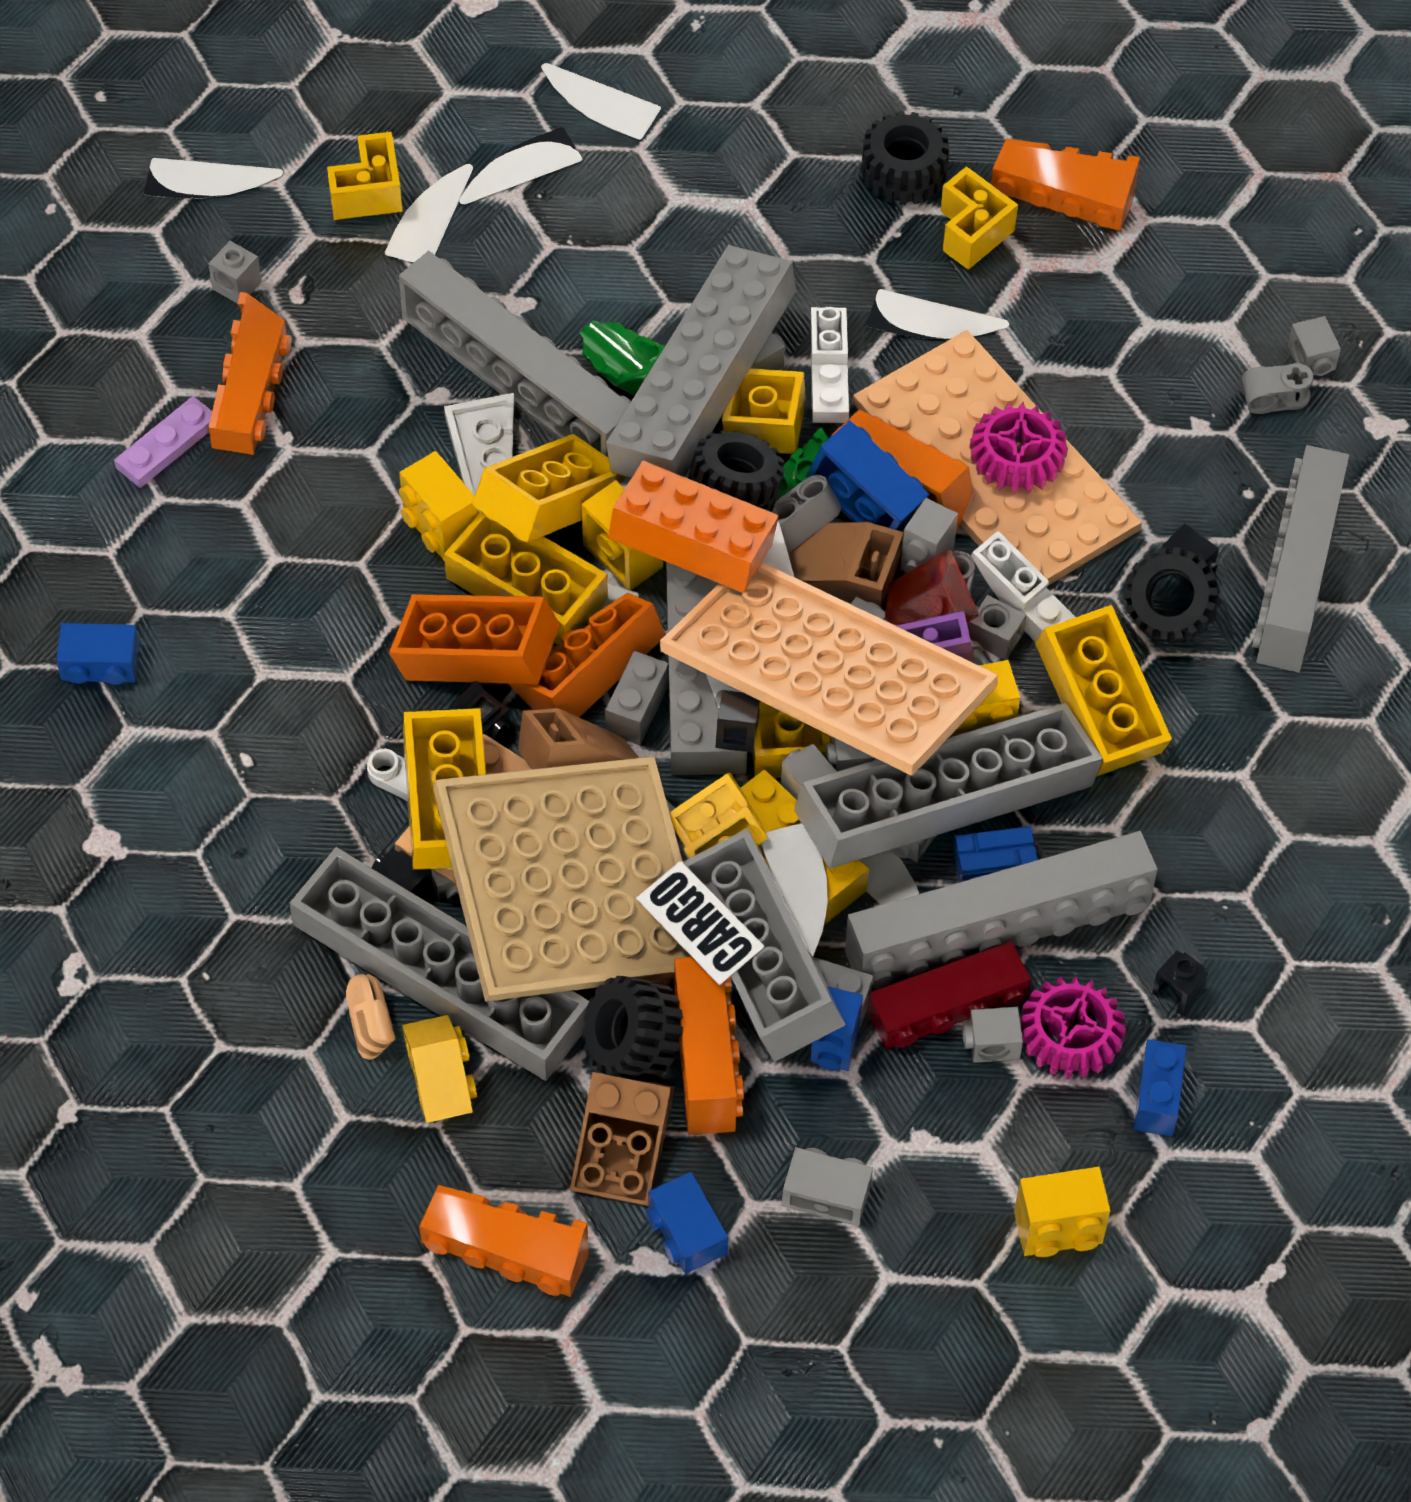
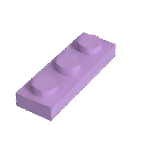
[114,396,212,488]

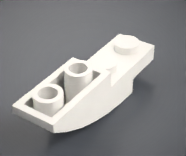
[811,307,849,423]
[971,531,1075,642]

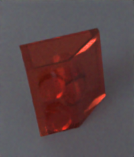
[885,549,979,626]

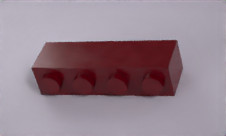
[867,941,1031,1050]

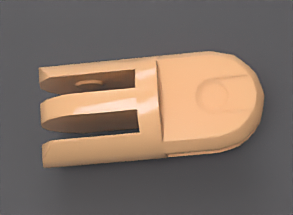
[346,974,395,1060]

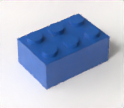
[805,420,930,532]

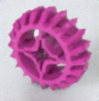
[969,402,1068,494]
[1020,975,1126,1080]

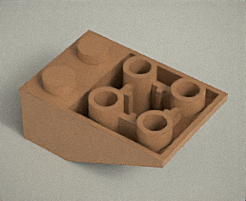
[788,522,904,608]
[518,708,639,770]
[570,1071,675,1206]

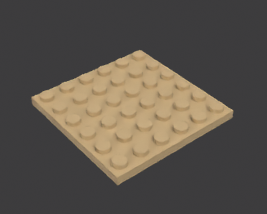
[433,757,692,1002]

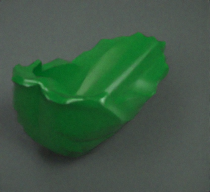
[579,320,666,396]

